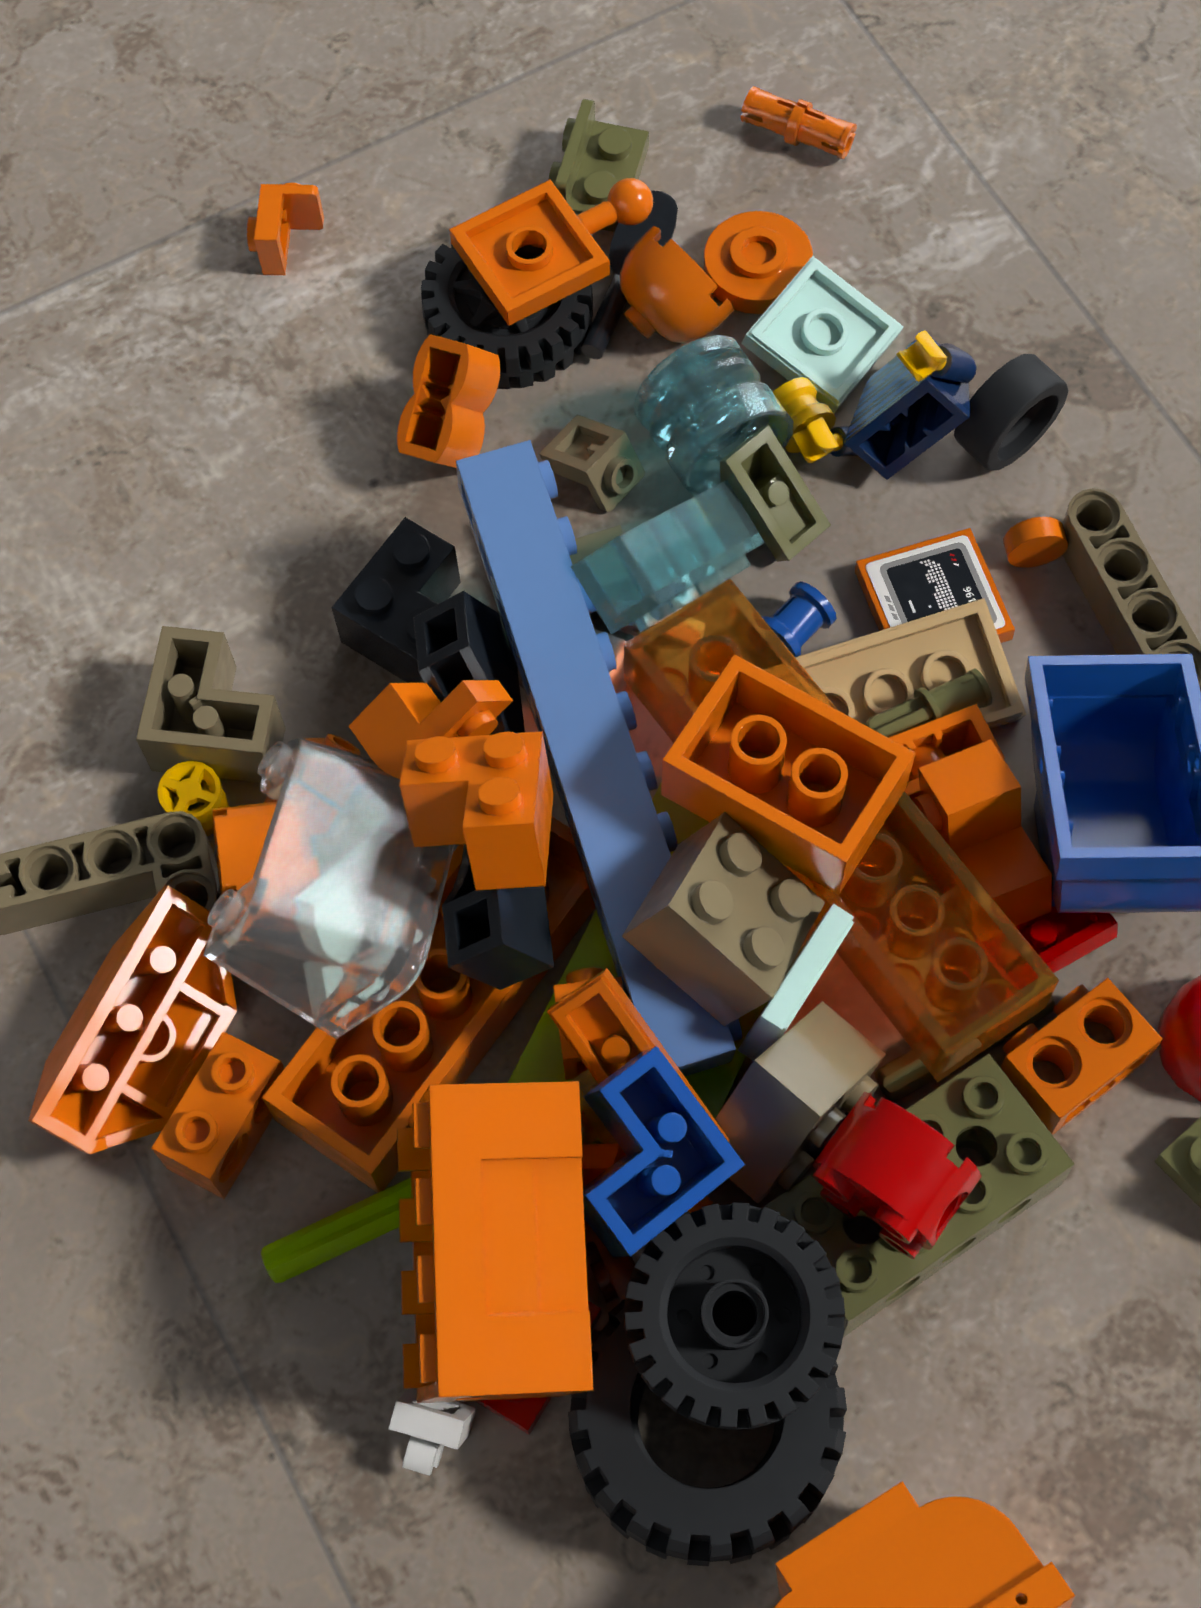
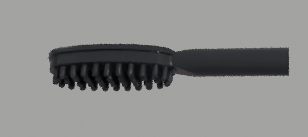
[581,190,678,360]

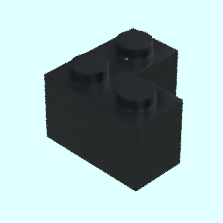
[331,517,461,683]

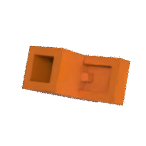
[349,680,513,779]

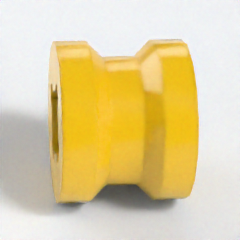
[761,377,836,453]
[157,761,229,836]

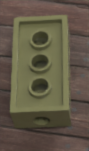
[765,1054,1075,1337]

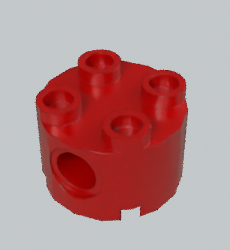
[813,1092,982,1259]

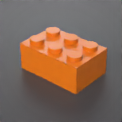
[661,654,916,895]

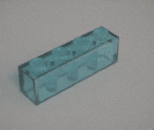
[571,480,765,634]

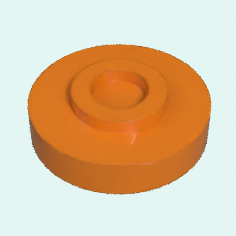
[704,211,813,314]

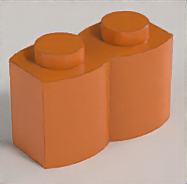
[397,334,500,468]

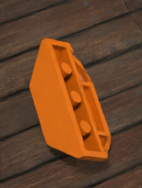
[28,885,237,1155]

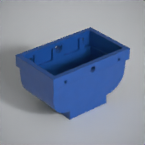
[1024,654,1201,913]

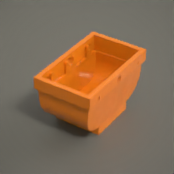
[774,1481,1075,1608]

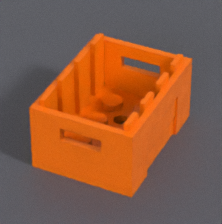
[397,1081,593,1403]

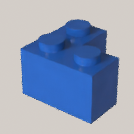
[583,1046,745,1257]

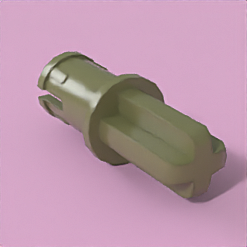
[865,668,992,738]

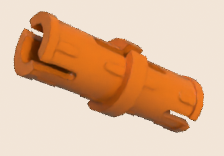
[741,86,857,159]

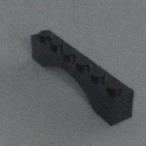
[413,591,554,990]

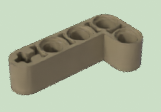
[0,811,225,935]

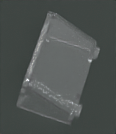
[203,738,455,1039]

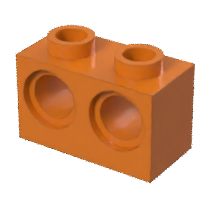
[1001,978,1163,1135]
[151,1031,284,1199]

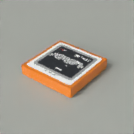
[855,528,1015,643]

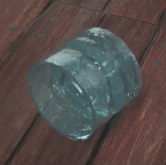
[634,335,794,498]

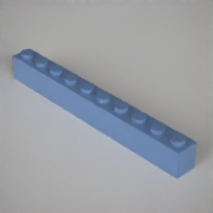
[456,440,742,1076]

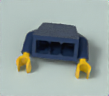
[792,330,977,480]

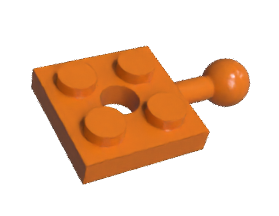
[449,178,653,326]

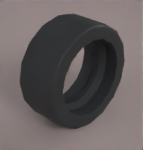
[954,354,1069,471]

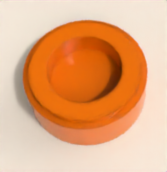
[1003,516,1068,568]

